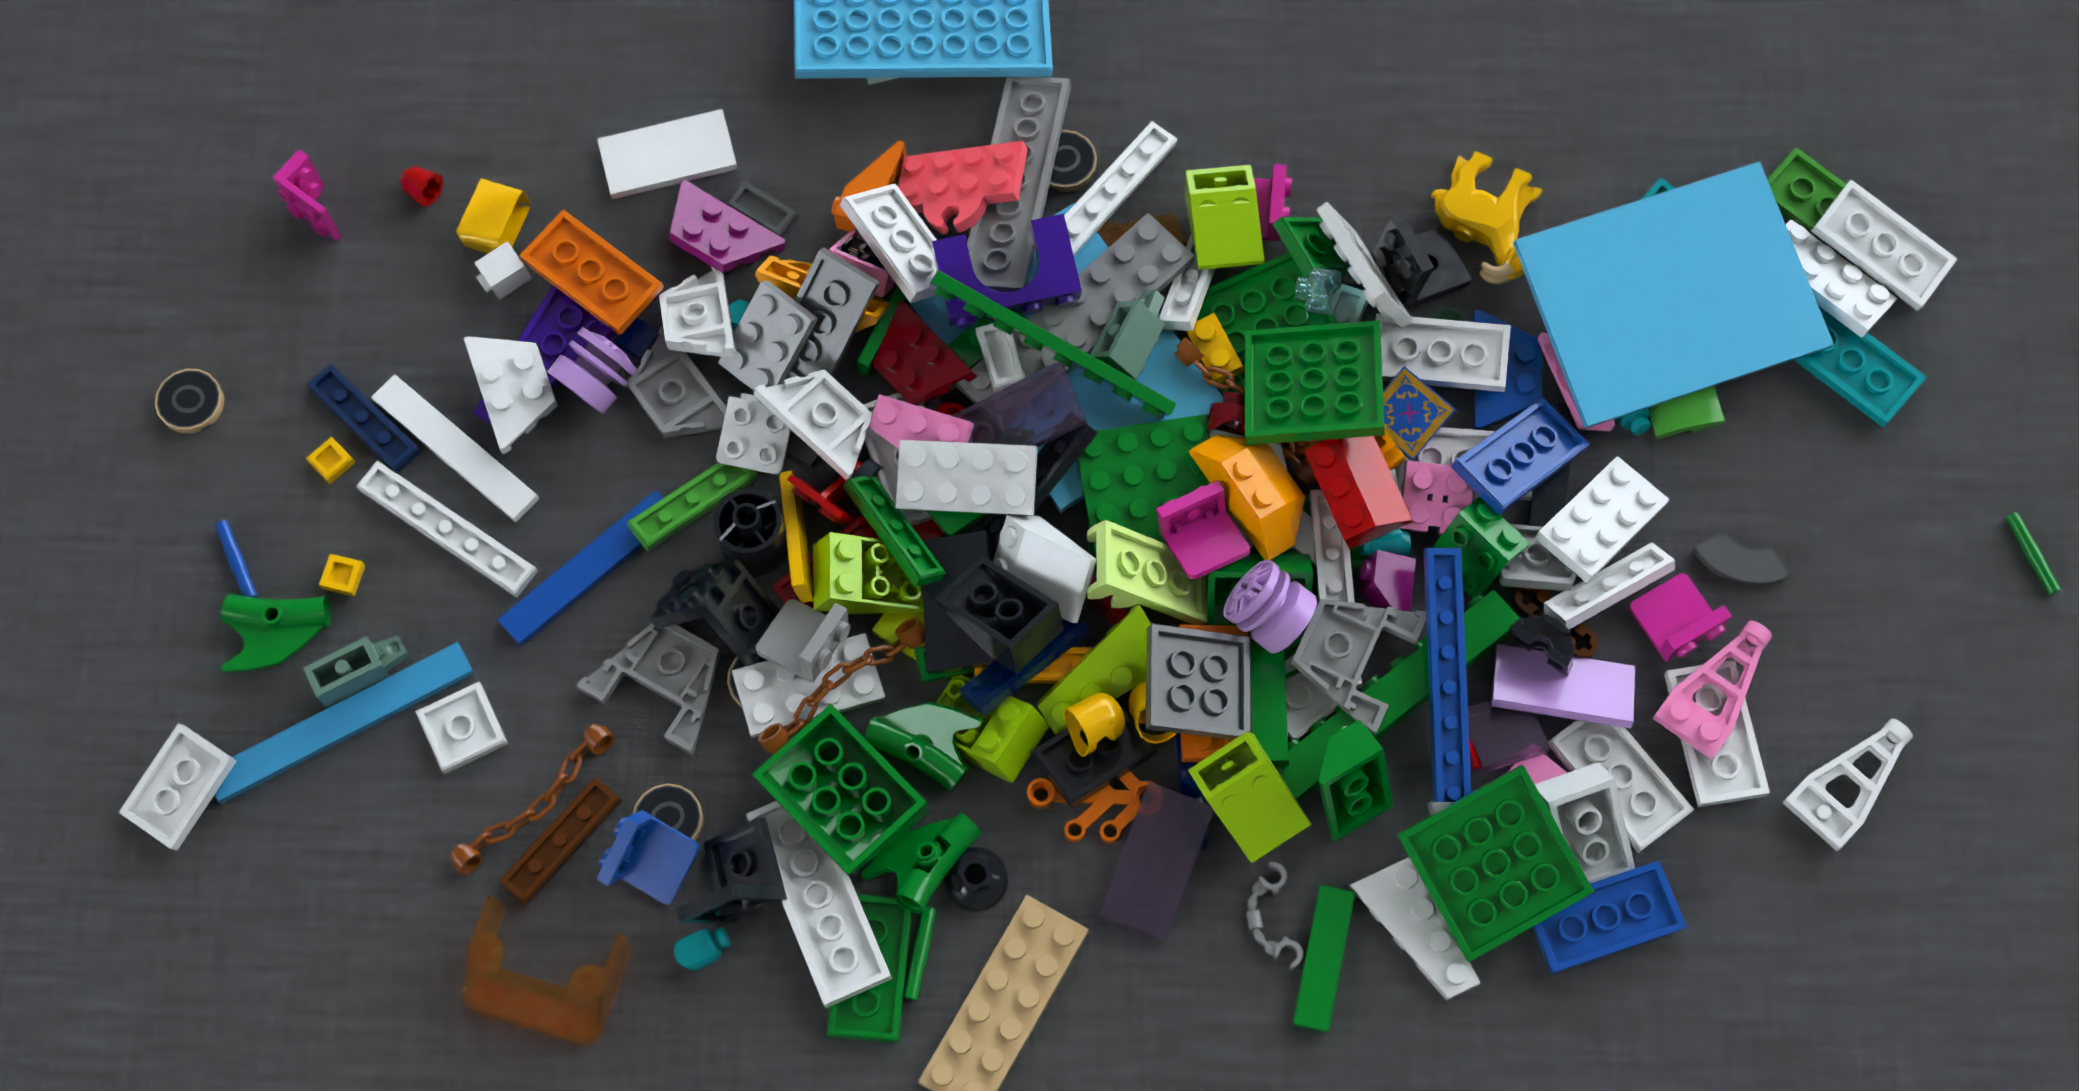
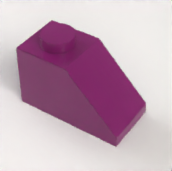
[1359,550,1416,612]

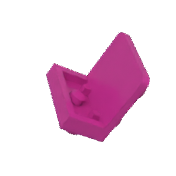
[1254,164,1292,241]
[1156,481,1250,580]
[1629,573,1732,662]

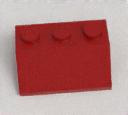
[1304,436,1413,550]

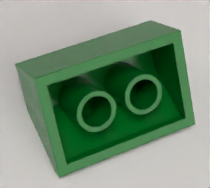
[1206,554,1313,634]
[1318,720,1394,842]

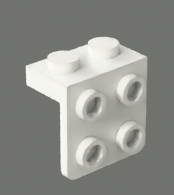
[716,393,791,475]

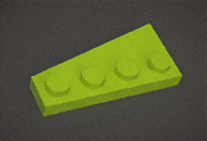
[1036,603,1151,735]

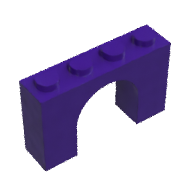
[932,213,1082,329]

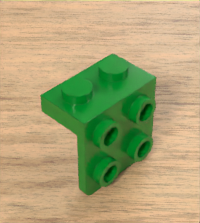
[1432,497,1530,598]

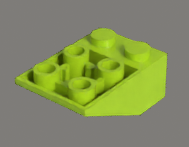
[1185,165,1264,270]
[813,532,924,614]
[936,675,1049,783]
[1188,731,1312,863]

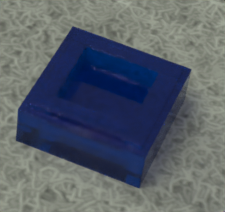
[614,318,659,361]

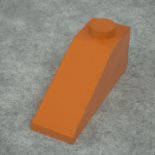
[831,140,906,232]

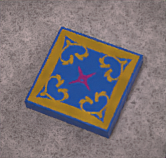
[1383,366,1456,461]

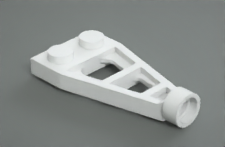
[1782,718,1913,851]

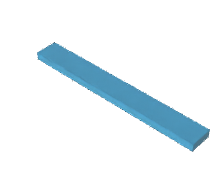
[215,642,475,804]

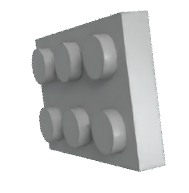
[718,280,818,391]

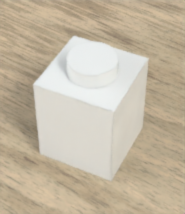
[474,241,532,300]

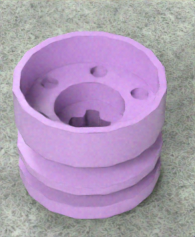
[547,327,638,415]
[1223,559,1317,654]

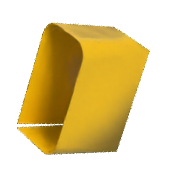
[456,178,531,254]

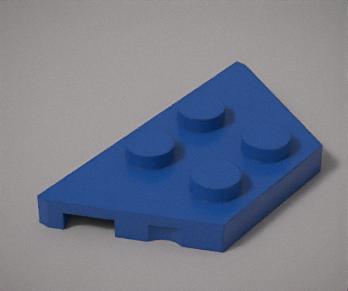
[1473,310,1542,430]

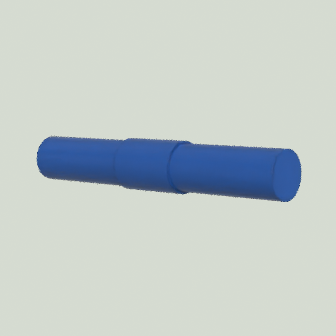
[215,520,258,598]

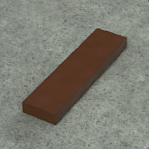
[498,776,622,906]

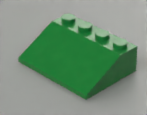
[752,704,929,876]

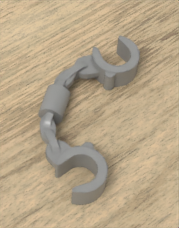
[1246,862,1303,971]

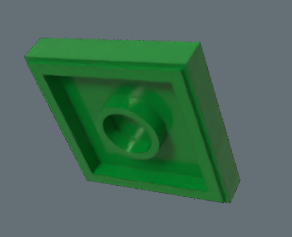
[1273,217,1350,278]

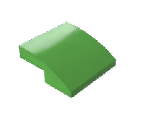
[1648,386,1726,440]

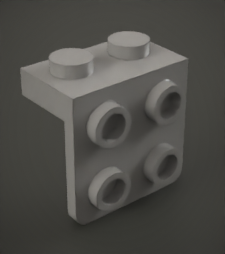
[756,599,851,683]

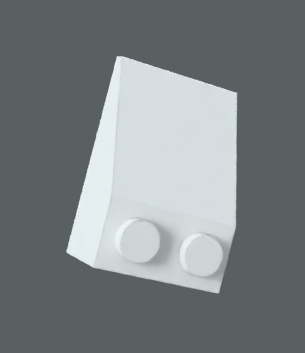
[992,515,1097,623]
[1535,762,1635,883]

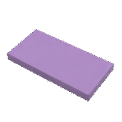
[1491,644,1635,729]

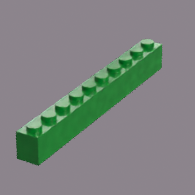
[1275,590,1519,803]

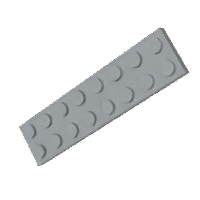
[967,77,1071,292]
[957,213,1195,430]

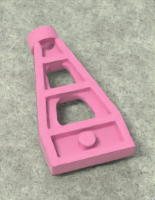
[1652,621,1772,760]

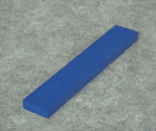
[497,490,663,647]

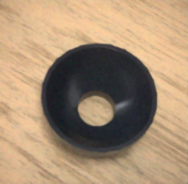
[944,847,1008,912]

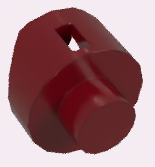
[1207,392,1245,436]

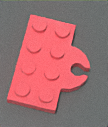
[898,141,1028,235]

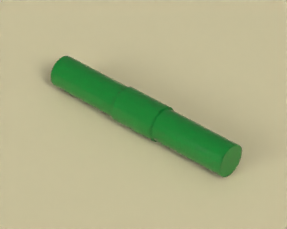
[2005,512,2062,596]
[903,907,937,1001]

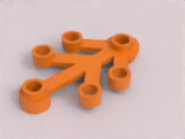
[1027,771,1164,844]

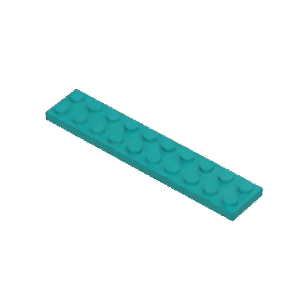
[1640,177,1927,428]

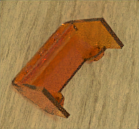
[464,895,632,1046]

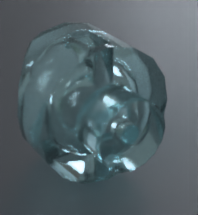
[1295,267,1341,315]

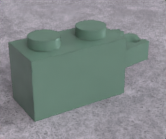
[1090,290,1165,380]
[303,635,409,708]

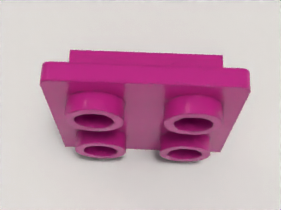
[272,150,341,241]

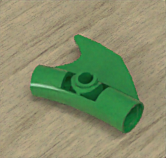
[220,594,331,673]
[865,702,982,792]
[861,812,981,913]

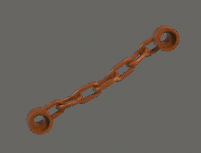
[1174,337,1318,486]
[758,617,925,755]
[450,723,615,876]

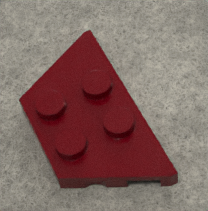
[872,300,977,406]

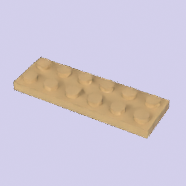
[918,895,1089,1091]

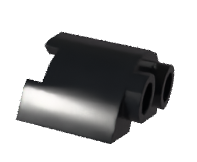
[1509,614,1573,677]

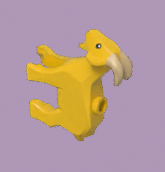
[1431,151,1543,284]

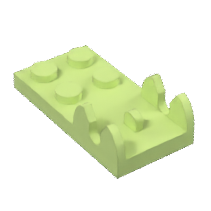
[1087,520,1207,625]

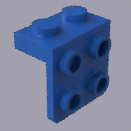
[596,810,700,904]

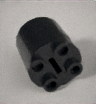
[713,489,788,578]

